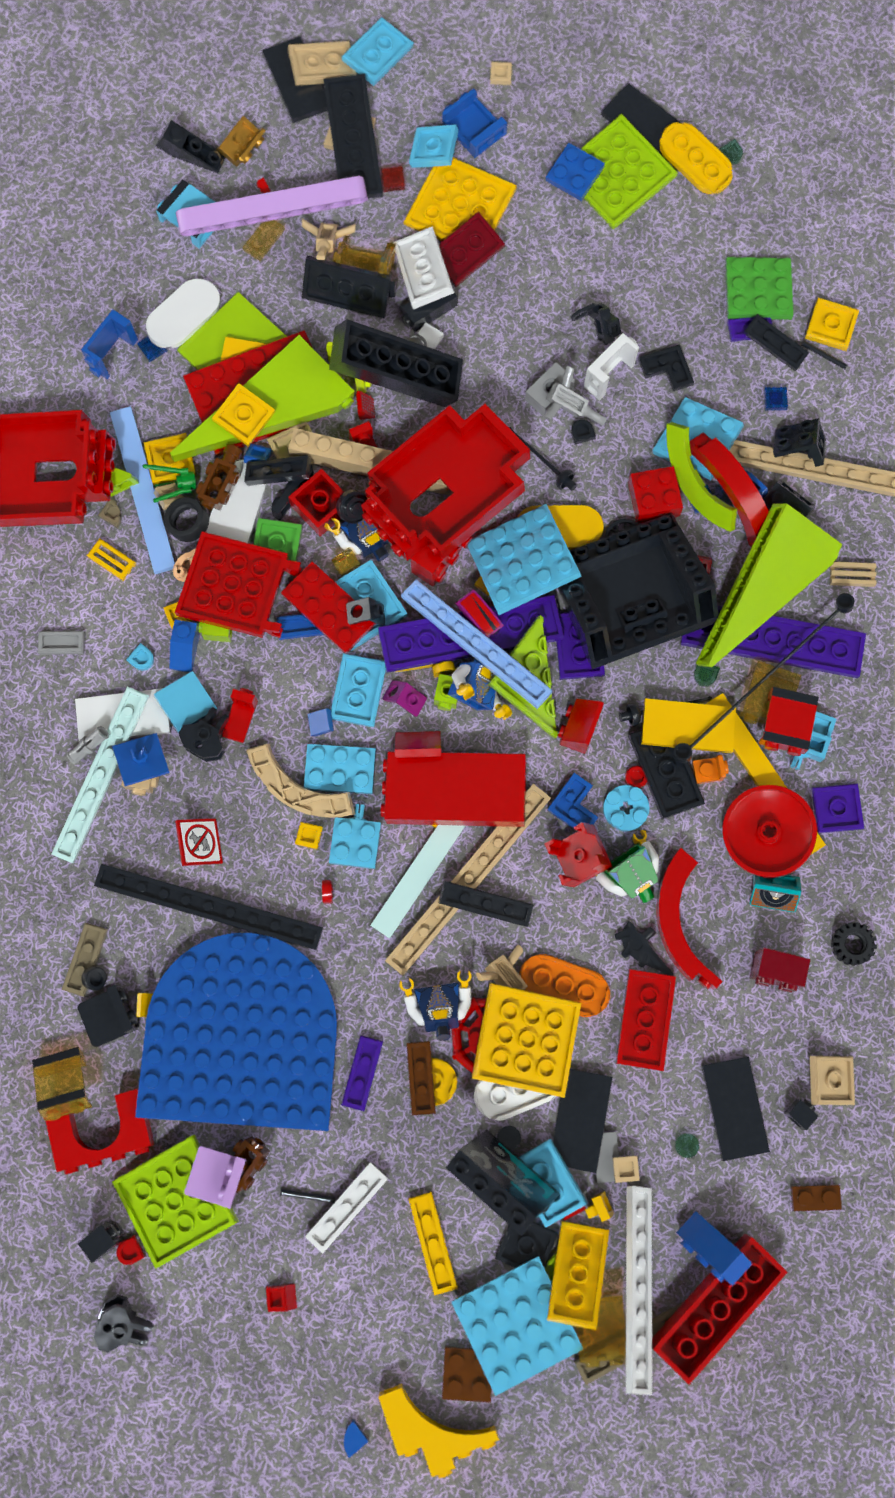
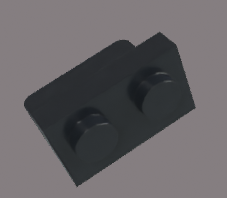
[77,985,138,1047]

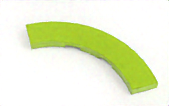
[666,422,737,532]

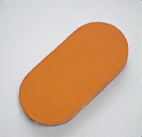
[519,954,610,1017]

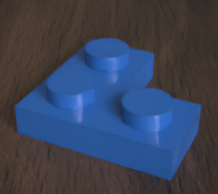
[547,773,599,832]

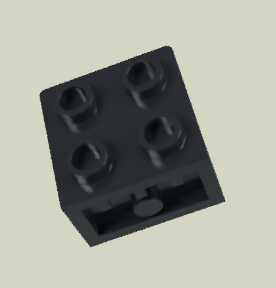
[773,418,826,467]
[763,480,816,517]

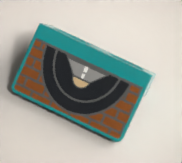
[750,875,802,912]

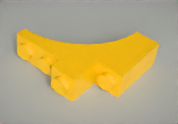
[378,1384,499,1478]

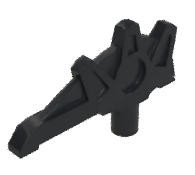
[615,921,674,975]

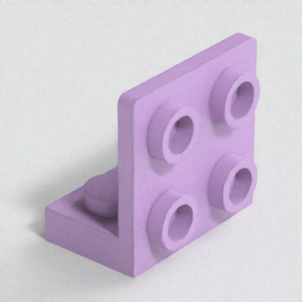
[184,1146,246,1209]

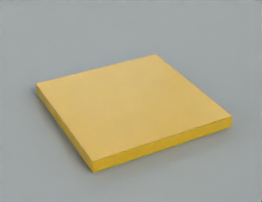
[404,158,517,241]
[472,983,581,1098]

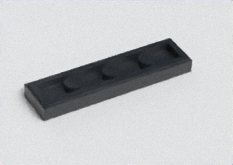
[438,881,534,927]

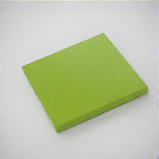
[581,114,678,230]
[177,292,287,370]
[112,1134,239,1269]

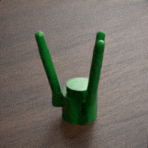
[142,464,196,503]

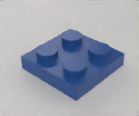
[546,143,605,202]

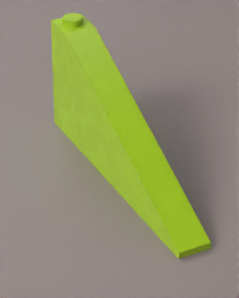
[170,335,355,462]
[695,503,842,667]

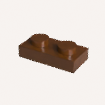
[790,1185,842,1212]

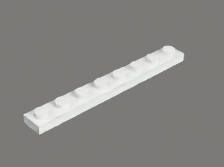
[626,1186,652,1395]

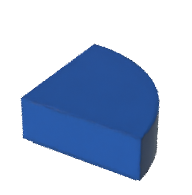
[344,1420,369,1458]

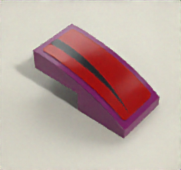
[455,589,504,638]

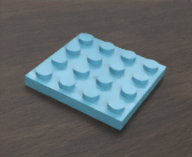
[467,504,581,615]
[451,1256,583,1396]

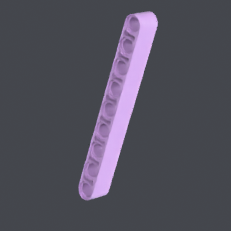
[176,176,368,236]

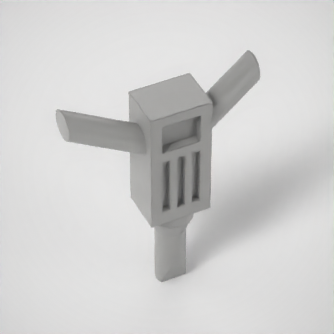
[543,366,607,426]

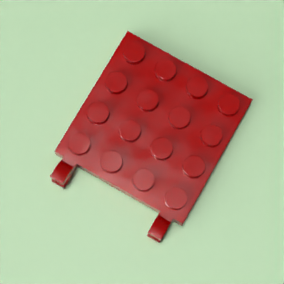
[175,532,302,638]

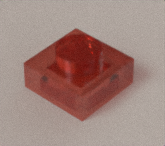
[382,166,405,192]

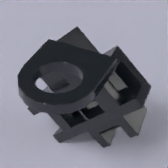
[570,303,622,346]

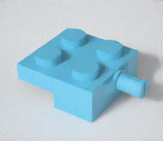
[790,711,837,770]
[329,804,381,869]

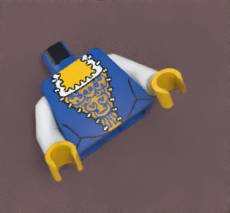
[448,659,512,720]

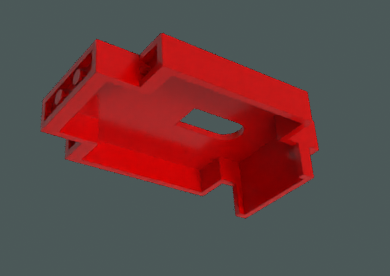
[361,404,530,561]
[0,410,116,527]

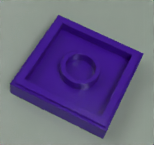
[811,784,865,834]

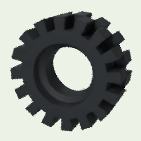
[831,922,877,966]

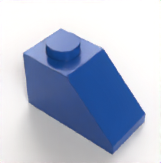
[169,620,200,673]

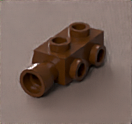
[196,444,243,510]
[233,1136,270,1193]

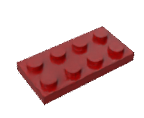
[281,561,376,654]
[616,969,676,1071]

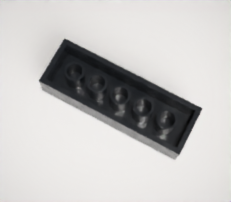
[329,319,463,407]

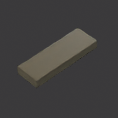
[61,923,108,997]

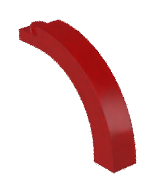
[689,432,769,548]
[656,848,723,990]

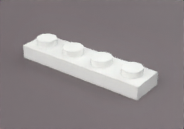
[305,1162,388,1254]

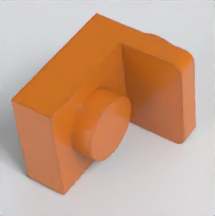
[692,755,729,784]

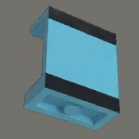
[156,179,215,249]

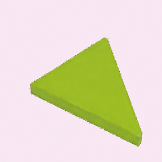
[488,615,558,738]

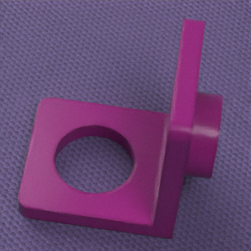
[382,680,427,717]

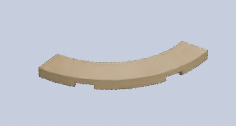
[246,744,355,818]

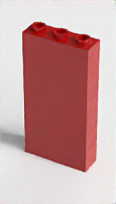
[381,752,527,827]

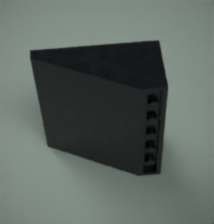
[558,513,719,670]

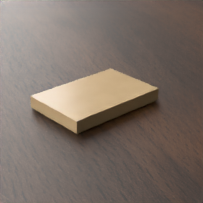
[288,41,357,85]

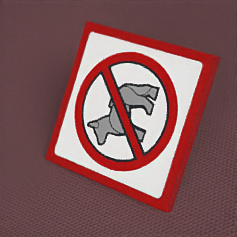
[175,818,223,866]

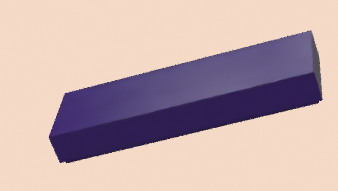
[341,1035,383,1111]

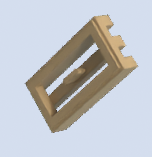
[830,562,876,587]

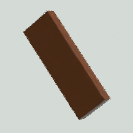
[406,1041,436,1116]

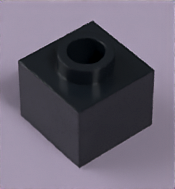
[784,1099,819,1131]

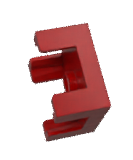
[544,822,612,887]

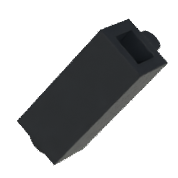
[399,292,458,332]

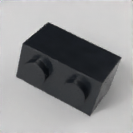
[77,1221,125,1263]

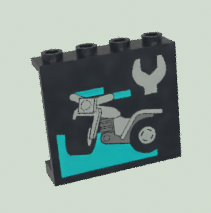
[445,1130,560,1236]

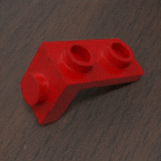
[222,688,258,743]

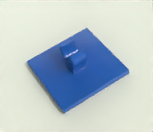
[112,733,170,787]

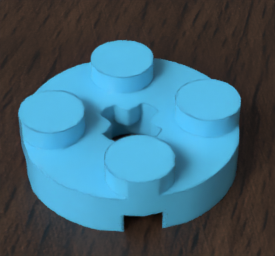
[603,785,649,832]

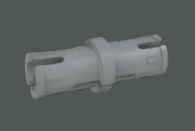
[67,726,109,764]

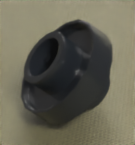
[336,490,367,524]

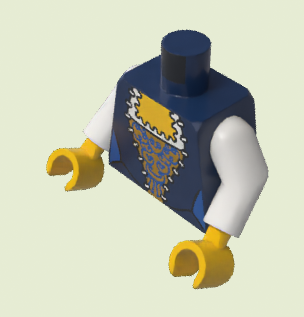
[325,518,389,562]
[399,970,472,1041]

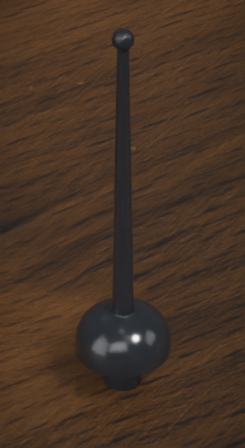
[509,427,577,491]
[619,696,712,726]

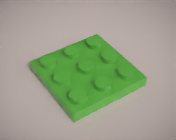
[726,257,794,320]

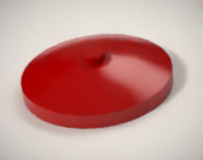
[723,785,817,878]

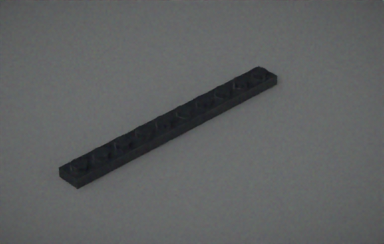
[94,864,324,951]

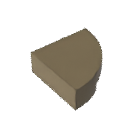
[98,498,121,529]

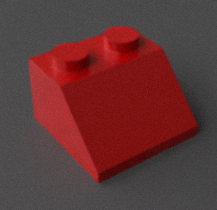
[558,699,604,754]

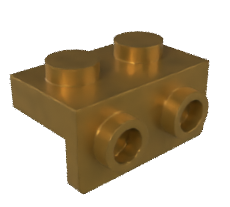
[217,116,266,167]

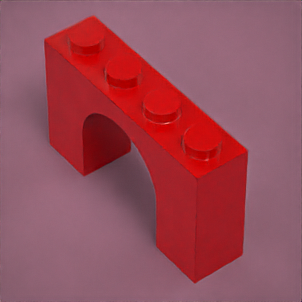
[44,1089,155,1175]

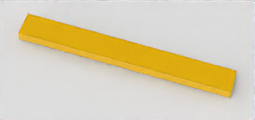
[706,693,826,854]

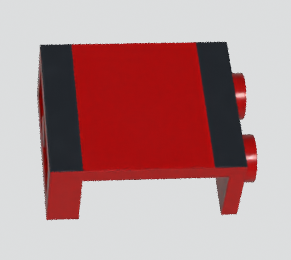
[759,687,819,756]

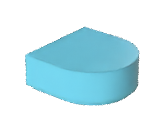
[126,643,154,671]

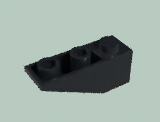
[156,120,226,174]

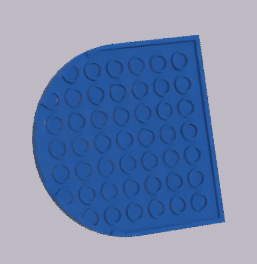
[135,933,337,1131]

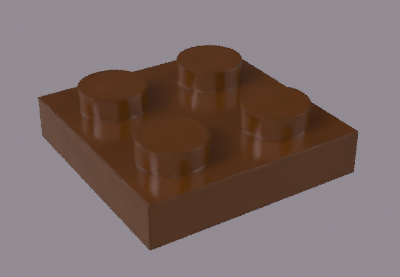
[442,1346,492,1403]

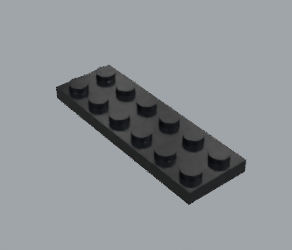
[323,74,383,199]

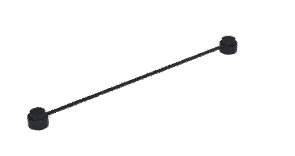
[674,593,855,764]

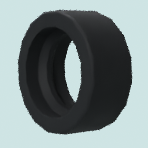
[164,497,209,542]

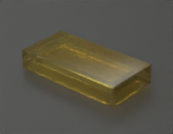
[242,220,285,262]

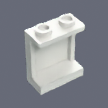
[584,333,639,401]

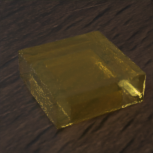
[331,548,361,577]

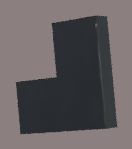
[638,344,694,392]

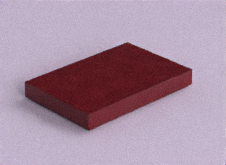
[439,211,506,287]

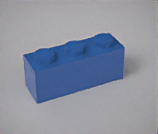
[676,1211,752,1286]

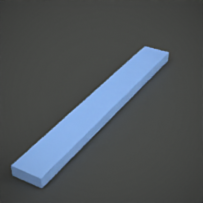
[110,406,175,574]
[401,579,552,709]

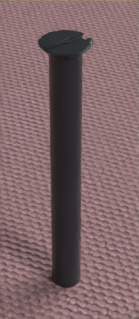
[801,340,847,370]
[280,1187,336,1203]

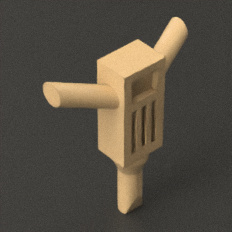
[302,218,356,260]
[476,945,528,990]

